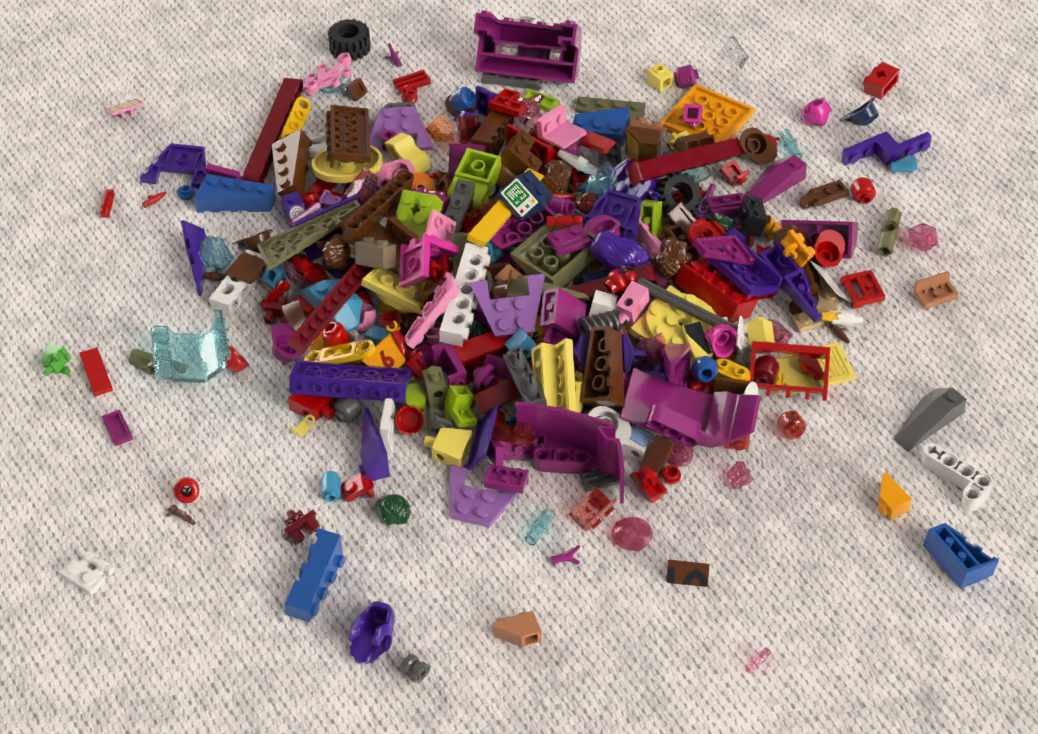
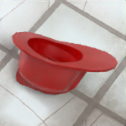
[813,229,845,269]

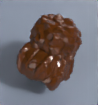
[542,160,572,193]
[653,237,693,278]

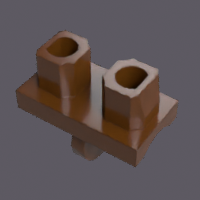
[414,280,444,310]

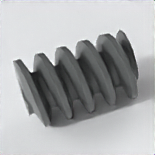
[577,310,620,335]

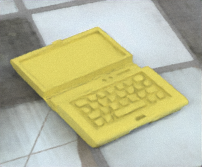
[775,342,856,394]

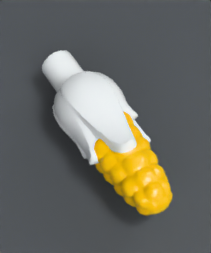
[820,310,863,326]

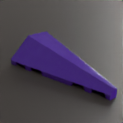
[758,239,822,323]

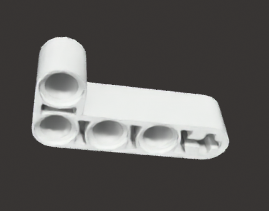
[921,443,993,511]

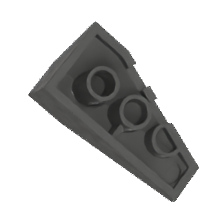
[894,387,967,451]

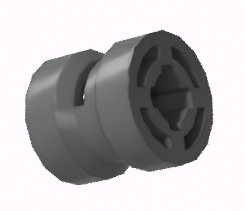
[400,653,430,683]

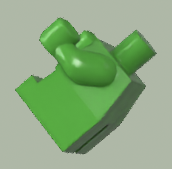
[41,344,72,376]

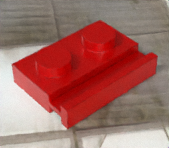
[292,256,329,283]

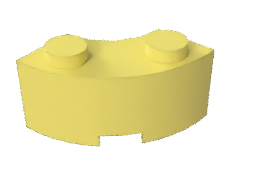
[384,133,431,173]

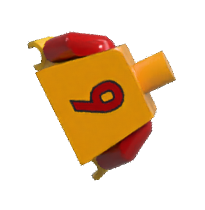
[352,321,408,369]

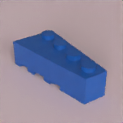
[194,174,276,213]
[285,528,345,622]

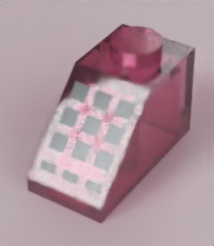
[343,167,379,204]

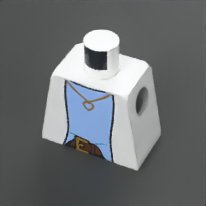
[621,423,659,462]

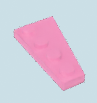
[404,272,460,348]

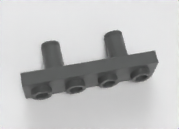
[445,179,476,233]
[503,346,547,405]

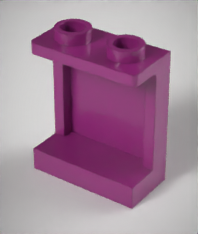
[540,287,586,341]
[431,342,467,388]

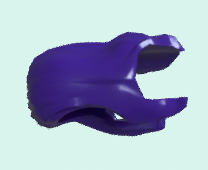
[590,231,649,273]
[349,601,395,664]

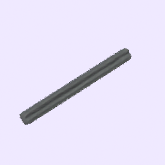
[637,278,738,332]

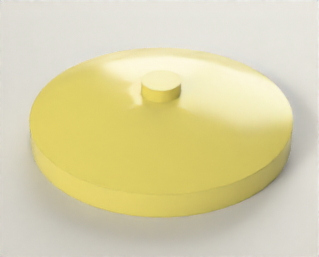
[312,145,383,183]

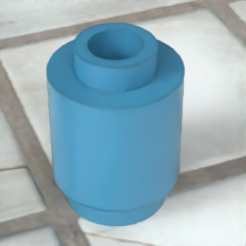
[321,471,341,502]

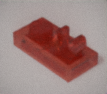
[491,423,535,447]

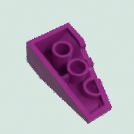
[743,155,807,204]
[489,207,556,251]
[781,220,858,259]
[661,343,691,387]

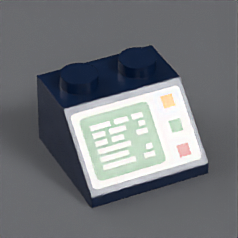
[497,170,553,221]

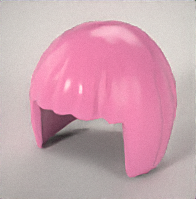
[354,303,377,332]

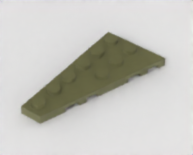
[256,199,361,271]

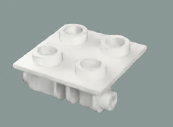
[736,316,757,367]

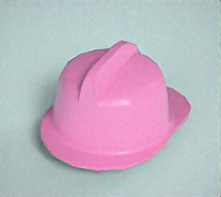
[374,159,415,188]

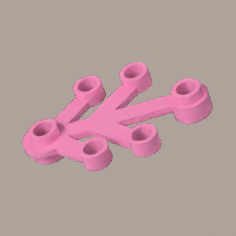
[303,53,352,95]

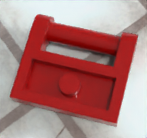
[840,270,885,309]

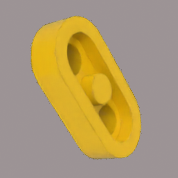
[716,359,750,381]

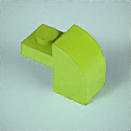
[445,385,477,428]

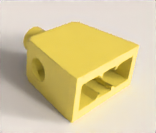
[424,428,473,467]

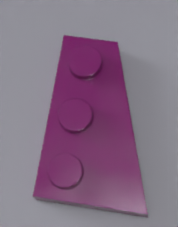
[692,235,756,266]

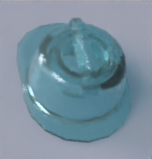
[586,162,617,197]

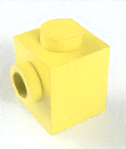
[647,63,673,92]
[746,317,775,346]

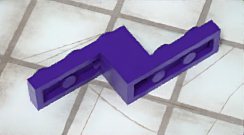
[841,131,932,166]

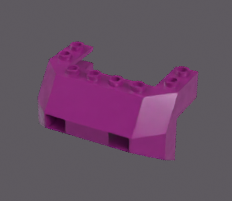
[473,10,582,83]

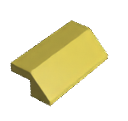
[531,338,576,412]

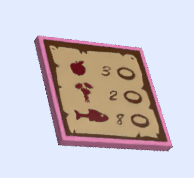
[105,98,145,118]

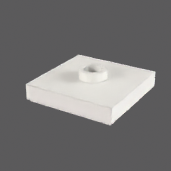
[558,149,604,178]
[380,398,397,453]

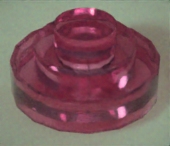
[667,441,693,467]

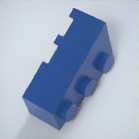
[573,107,630,146]

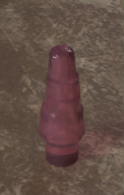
[745,647,771,674]

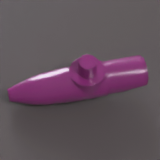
[701,183,716,206]

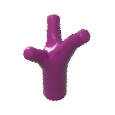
[385,43,402,68]
[550,545,580,565]

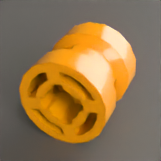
[763,215,782,240]

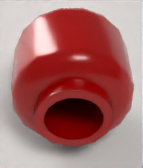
[850,177,876,204]
[321,322,350,347]
[173,477,200,504]

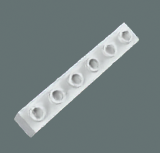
[439,243,491,346]

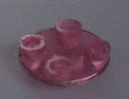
[612,517,653,552]

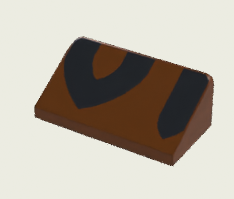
[666,560,710,587]

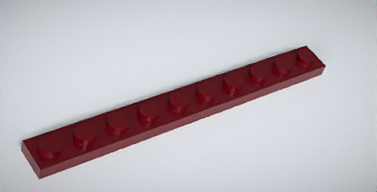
[286,263,374,355]

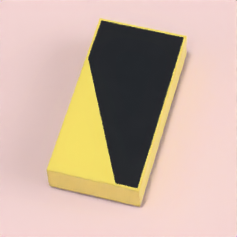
[682,321,713,361]

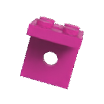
[399,233,459,288]

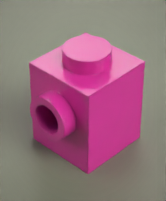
[684,104,703,126]

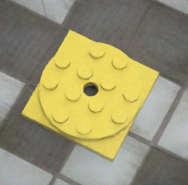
[361,268,453,315]
[629,285,716,372]

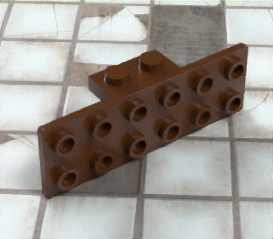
[338,216,431,285]

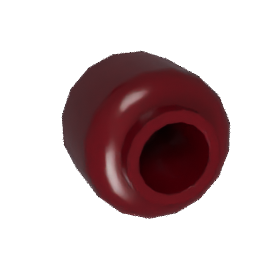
[754,355,779,384]

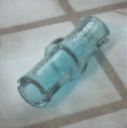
[779,129,802,159]
[524,509,555,546]

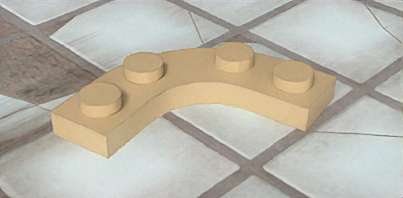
[791,277,838,333]

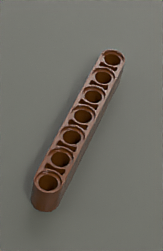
[342,171,414,244]

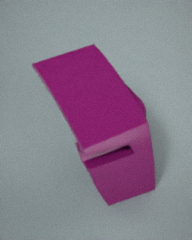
[619,368,761,448]
[516,402,624,504]

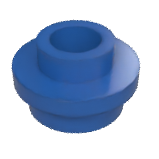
[177,185,195,200]

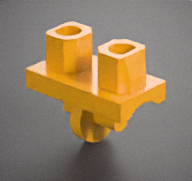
[780,229,815,267]

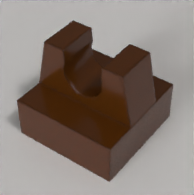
[344,78,368,101]

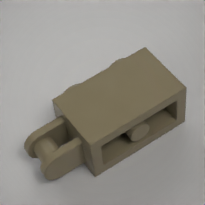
[349,237,396,270]

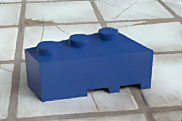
[923,523,999,589]

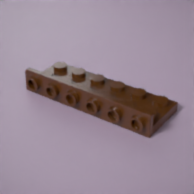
[326,105,371,168]

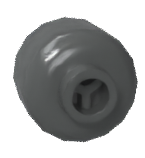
[334,398,363,423]

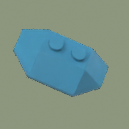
[300,279,362,333]

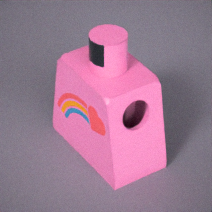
[616,281,650,329]

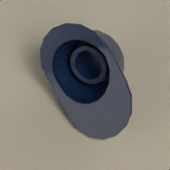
[839,97,879,126]

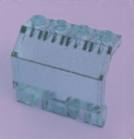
[150,309,231,383]

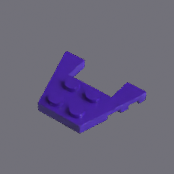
[140,143,206,189]
[582,189,642,242]

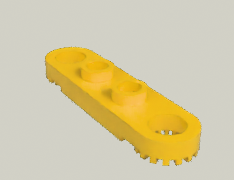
[278,97,311,140]
[304,339,376,364]

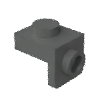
[427,407,453,434]

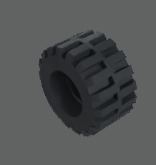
[328,19,371,61]
[652,172,702,220]

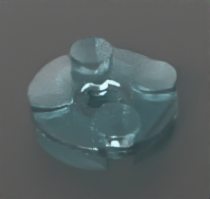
[198,236,234,272]

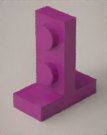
[486,434,538,466]

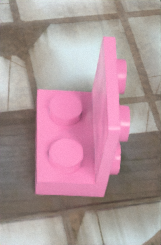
[536,104,587,149]
[425,210,457,242]

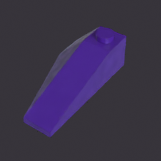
[180,220,212,296]
[358,407,390,481]

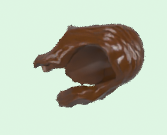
[317,233,355,272]

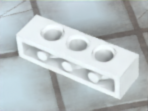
[209,250,266,317]

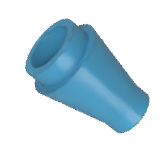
[890,155,918,173]

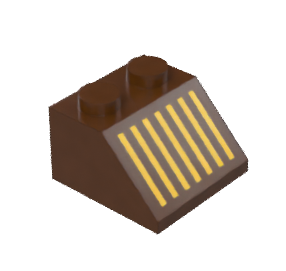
[625,126,661,162]

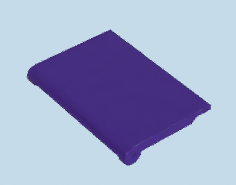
[463,406,499,470]

